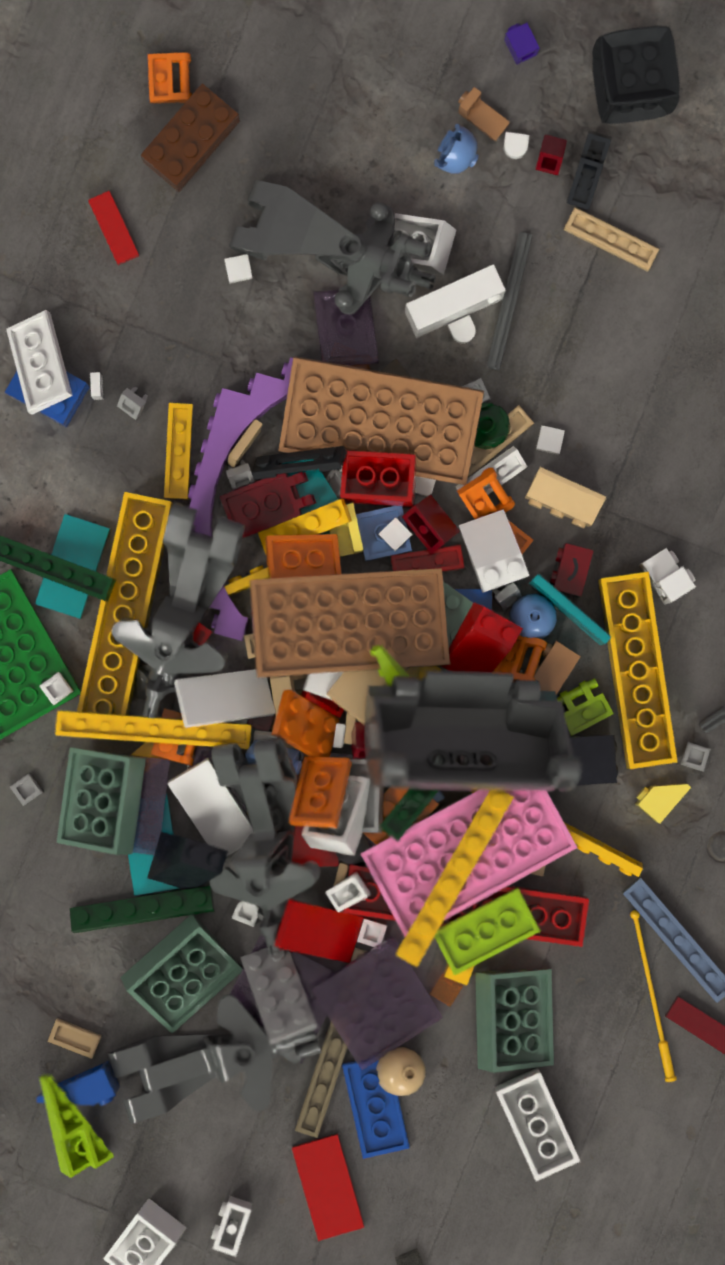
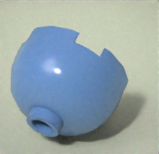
[434,124,479,174]
[509,594,557,639]

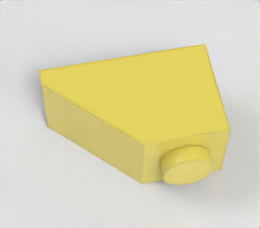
[635,783,691,824]

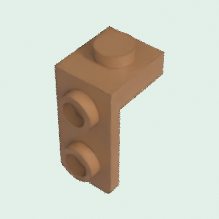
[458,87,509,141]

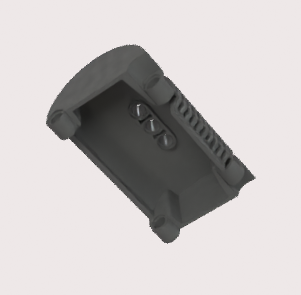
[365,671,581,791]

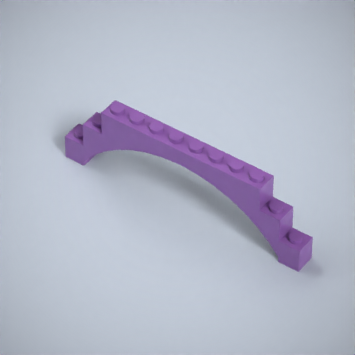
[188,357,293,641]

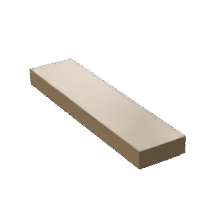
[564,207,659,271]
[468,405,534,477]

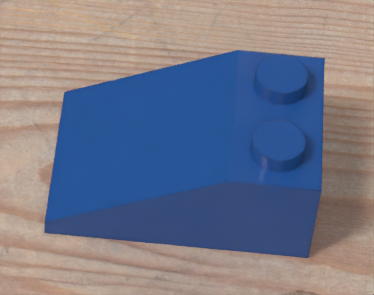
[4,371,90,428]
[36,1061,120,1106]

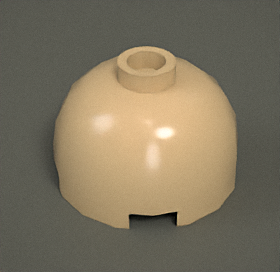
[376,1047,426,1096]

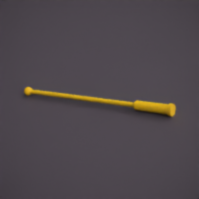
[630,910,677,1082]

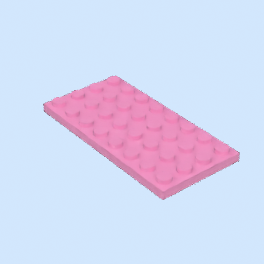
[361,790,577,937]

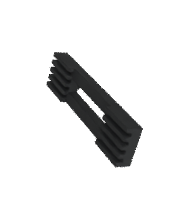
[251,446,347,480]

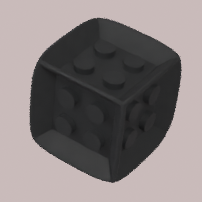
[592,26,680,124]

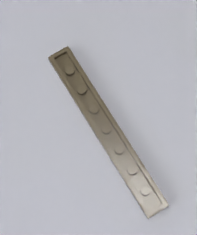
[295,947,378,1138]

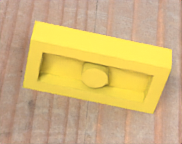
[329,503,363,557]

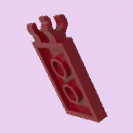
[219,472,317,539]

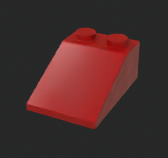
[441,602,523,673]

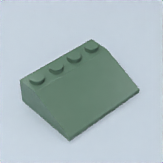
[56,747,146,855]
[120,915,243,1033]
[475,969,554,1073]

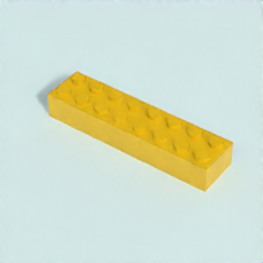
[598,572,677,769]

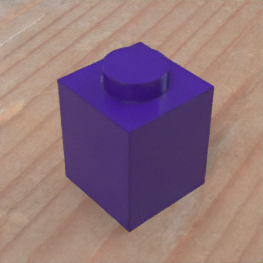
[504,23,539,65]

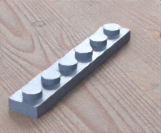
[622,877,725,1003]

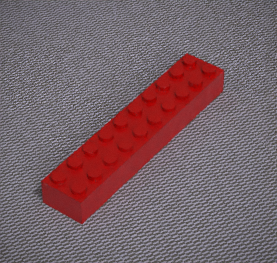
[343,864,589,947]

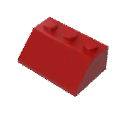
[340,450,416,507]

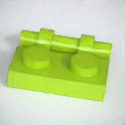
[557,678,614,736]

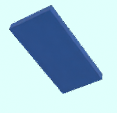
[342,1054,410,1159]

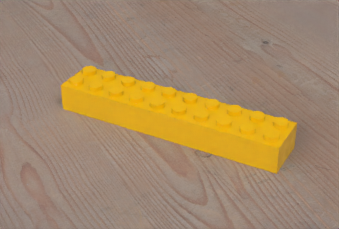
[77,492,173,715]

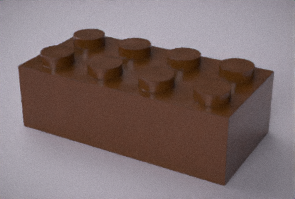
[140,83,240,192]

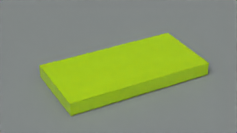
[434,887,540,976]

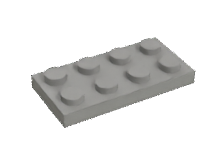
[240,947,317,1045]

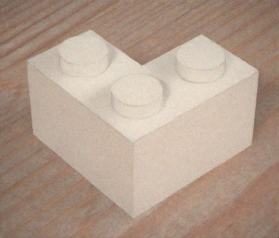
[640,548,696,605]

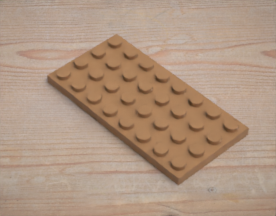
[278,356,484,485]
[250,568,450,678]

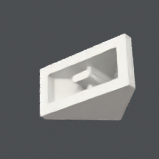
[325,872,370,912]

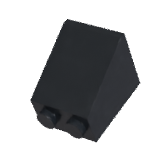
[569,735,618,786]
[147,832,228,890]

